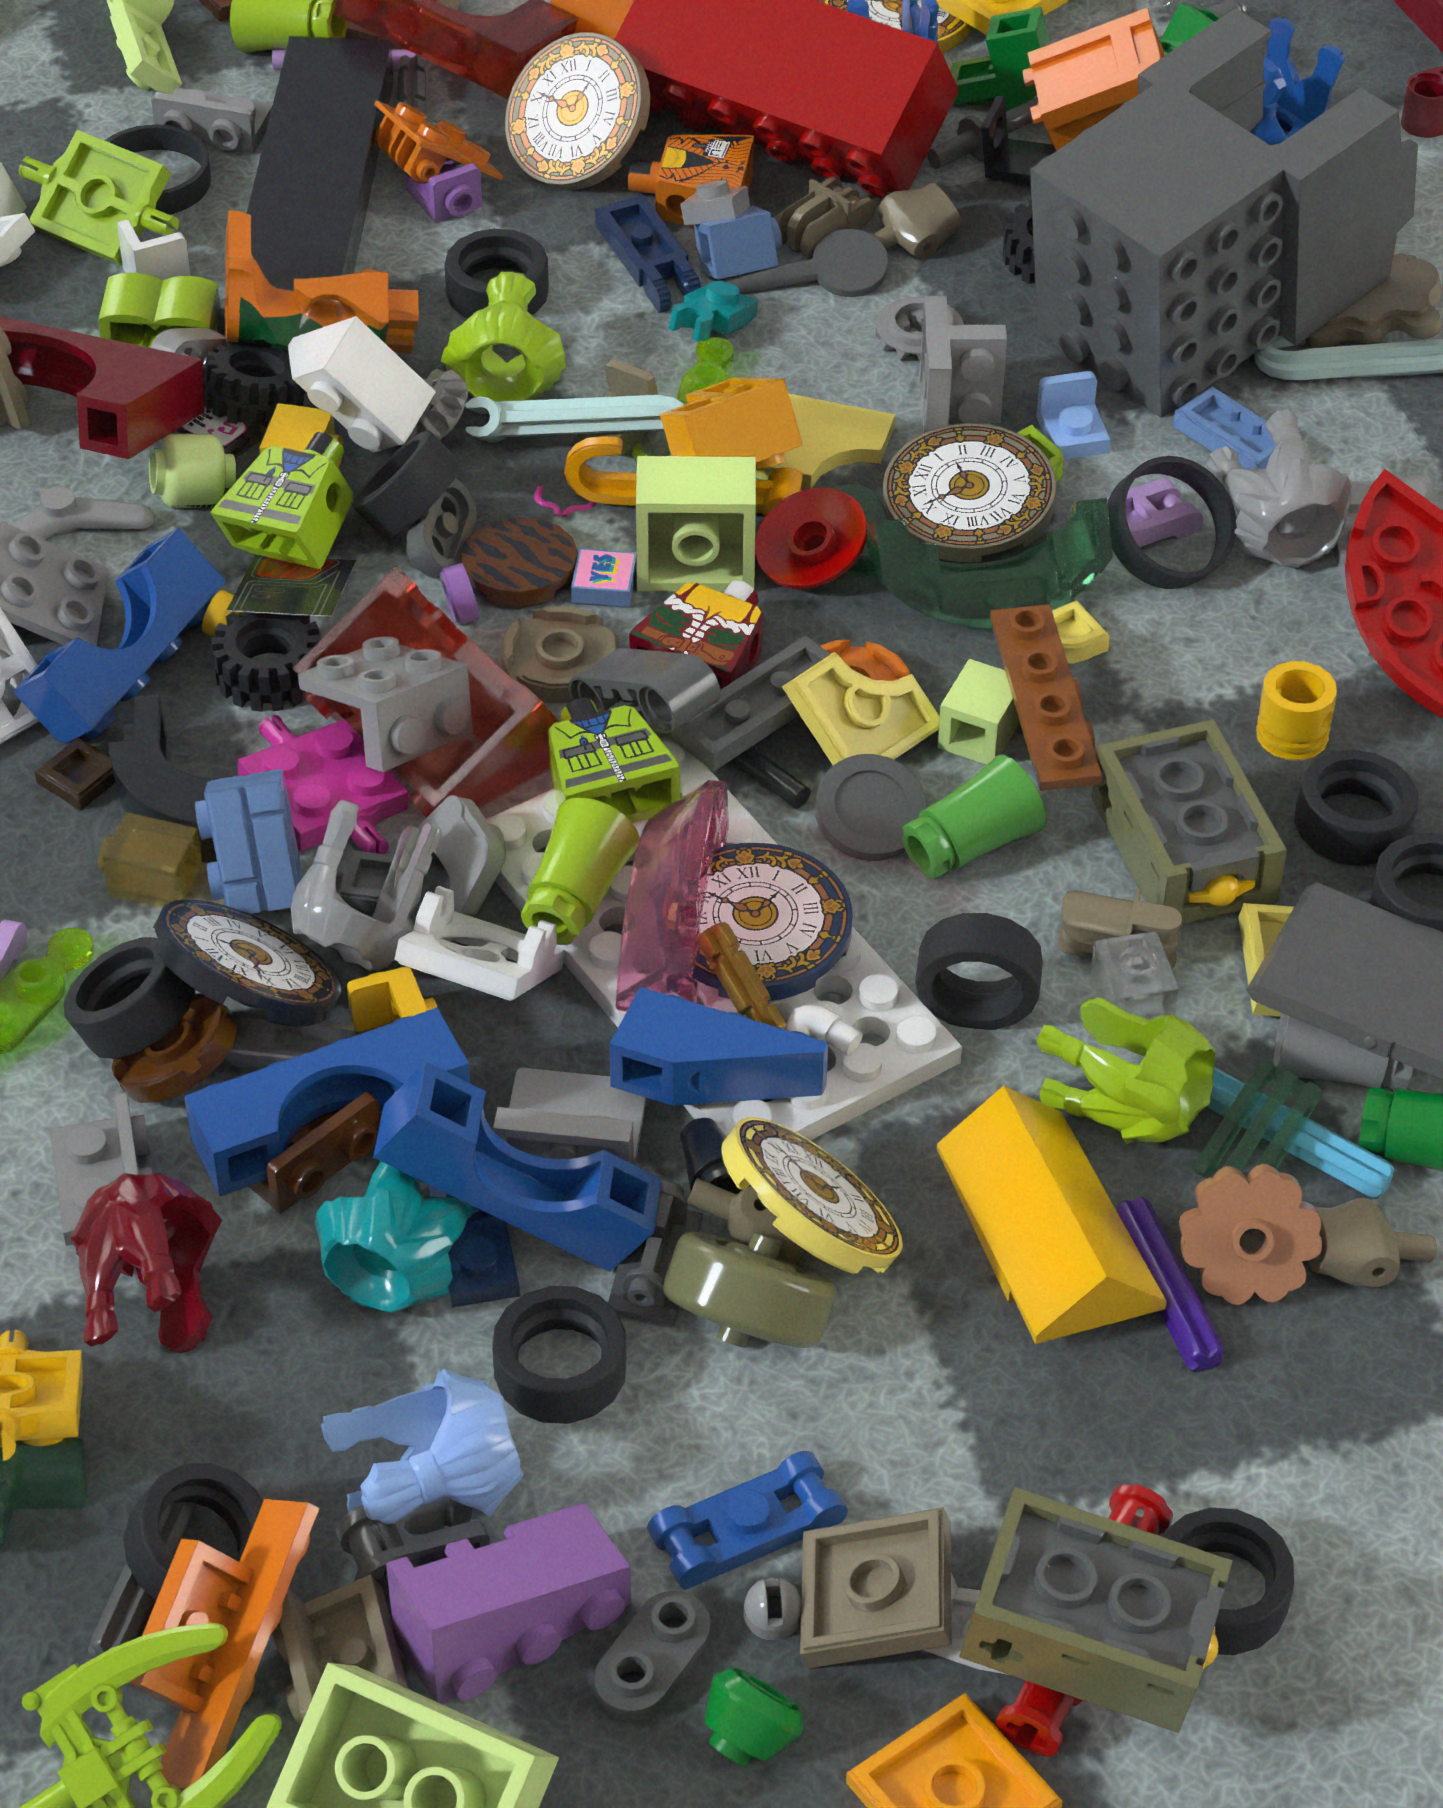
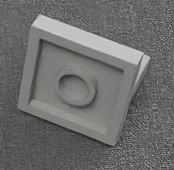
[919,296,1007,433]

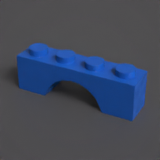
[13,528,226,744]
[184,1008,470,1197]
[373,1062,662,1272]

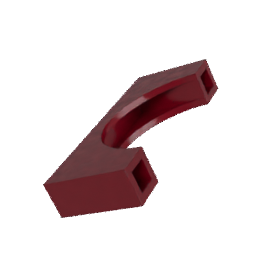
[0,316,205,459]

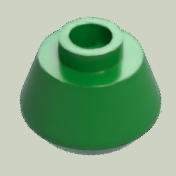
[704,1667,804,1766]

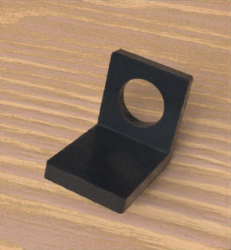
[981,96,1056,184]

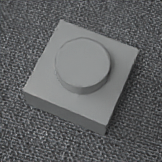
[680,180,750,226]

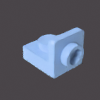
[1036,371,1110,459]

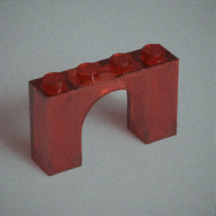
[334,0,578,100]

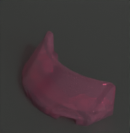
[615,780,729,1011]

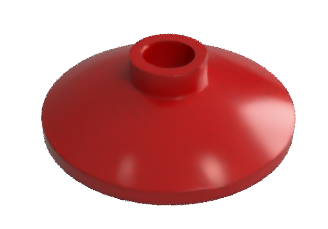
[755,487,868,589]

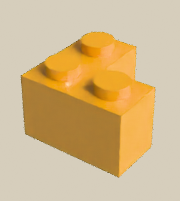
[660,377,803,470]

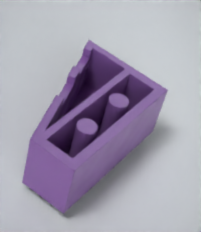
[386,1503,631,1705]

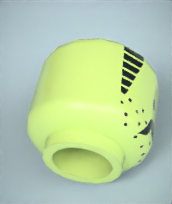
[149,434,236,508]

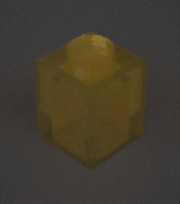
[98,812,203,908]

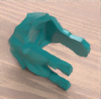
[314,1162,476,1313]

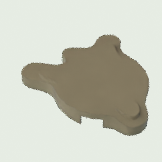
[1307,253,1443,348]

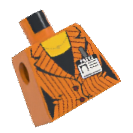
[628,135,754,227]

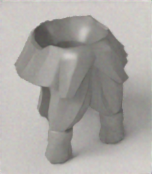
[1206,408,1352,567]
[291,800,443,971]

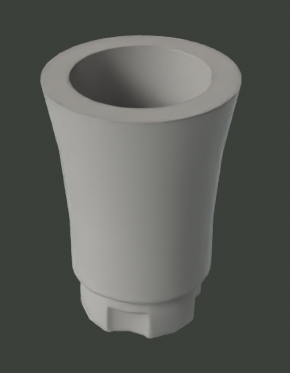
[1271,1013,1413,1089]

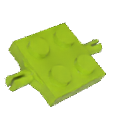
[19,130,179,266]

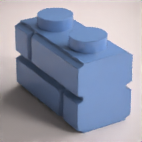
[195,769,303,914]

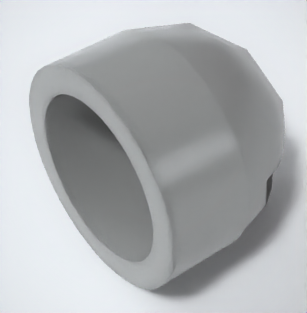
[744,1578,802,1640]

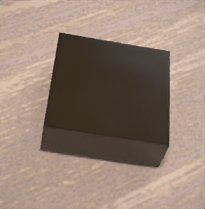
[35,738,116,811]

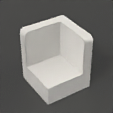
[117,219,190,280]

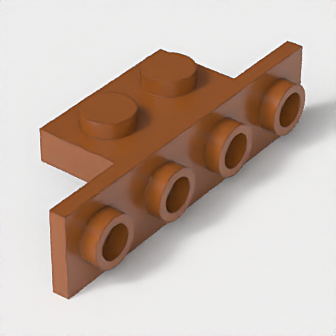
[990,604,1102,791]

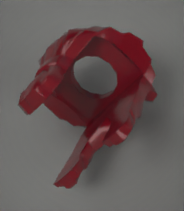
[70,1173,222,1353]

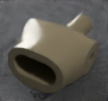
[872,182,962,259]
[687,1178,804,1264]
[1307,1198,1437,1287]

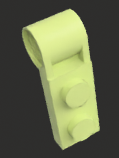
[107,0,182,94]

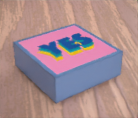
[571,548,637,607]

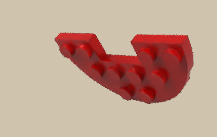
[1345,468,1443,718]

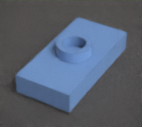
[1173,386,1276,469]

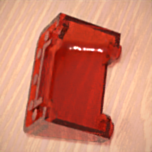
[293,566,559,818]

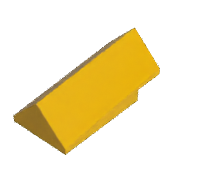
[936,1085,1166,1344]

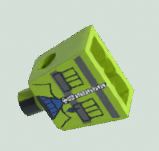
[211,432,353,569]
[548,698,680,823]

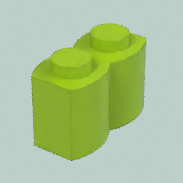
[98,272,220,348]

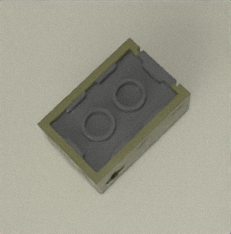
[1091,719,1287,924]
[959,1487,1233,1733]

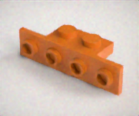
[127,1499,319,1791]

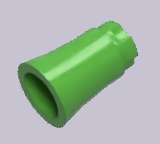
[902,755,1046,879]

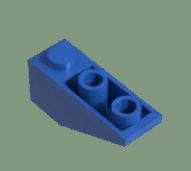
[610,987,828,1106]

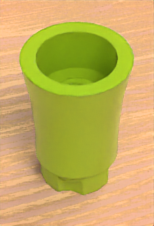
[230,0,349,53]
[521,798,640,945]

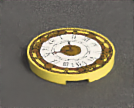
[721,1117,903,1274]

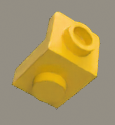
[347,966,438,1032]

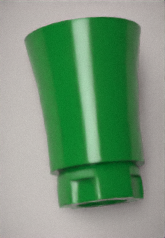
[1359,1087,1443,1172]

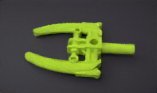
[18,1623,282,1808]

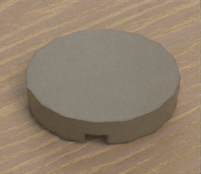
[501,606,619,703]

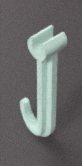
[1254,335,1443,380]
[465,395,685,456]

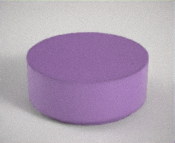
[440,563,479,625]

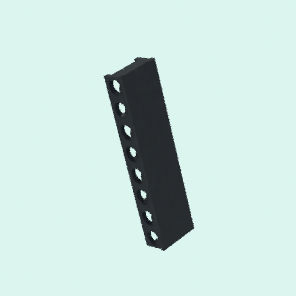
[246,36,394,291]

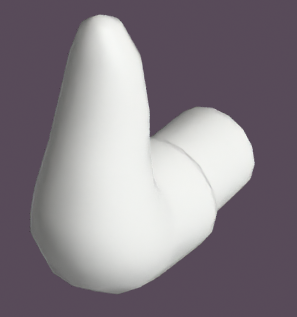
[785,1004,863,1055]

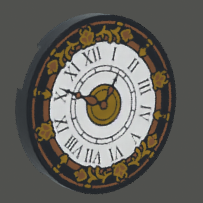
[153,899,341,1027]

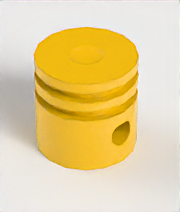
[1256,661,1337,760]

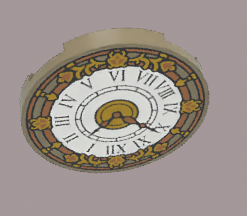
[505,32,650,190]
[883,423,1056,563]

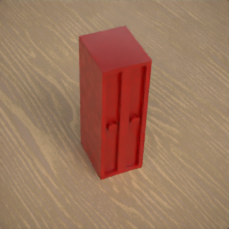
[614,0,959,198]

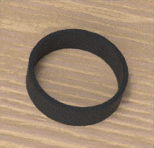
[105,124,211,215]
[1105,456,1237,589]

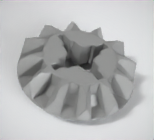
[876,297,964,361]
[402,368,468,446]

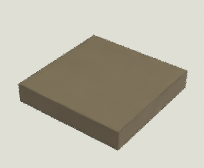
[800,1507,952,1669]

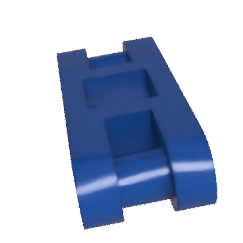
[647,1451,848,1590]

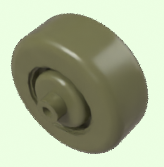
[663,1231,837,1348]

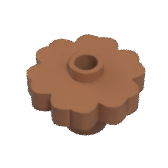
[1179,1164,1322,1305]

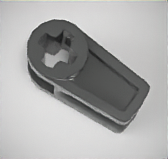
[335,1497,490,1597]

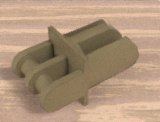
[774,177,877,259]
[1058,888,1182,978]

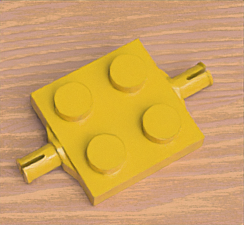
[0,1330,83,1461]

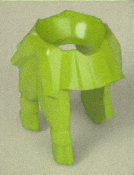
[441,272,566,402]
[1036,997,1216,1144]

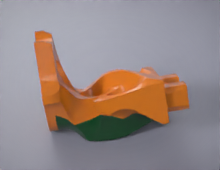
[225,210,419,354]

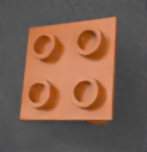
[374,100,504,184]

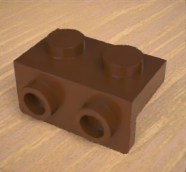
[248,1091,380,1214]

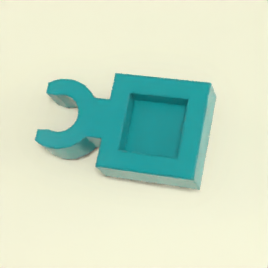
[668,281,759,342]

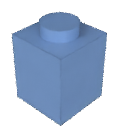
[694,205,782,280]

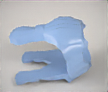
[321,1368,524,1525]

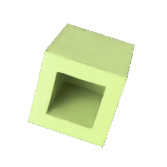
[938,659,1020,765]

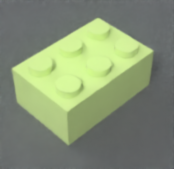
[266,1663,559,1808]

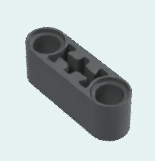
[569,648,720,733]

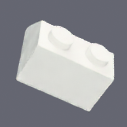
[288,316,436,453]

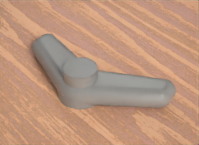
[12,486,155,540]

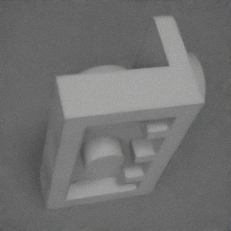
[151,87,273,154]
[50,1092,153,1246]

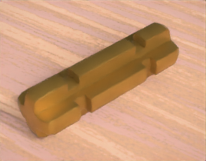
[698,922,786,1029]

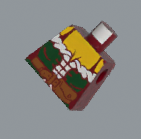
[629,580,763,690]

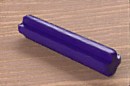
[1116,1196,1224,1372]

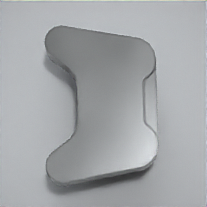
[413,795,506,917]

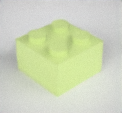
[636,456,756,592]

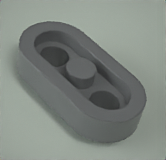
[406,478,477,578]
[594,1591,711,1723]

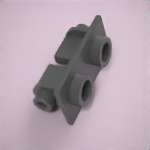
[608,1181,703,1325]

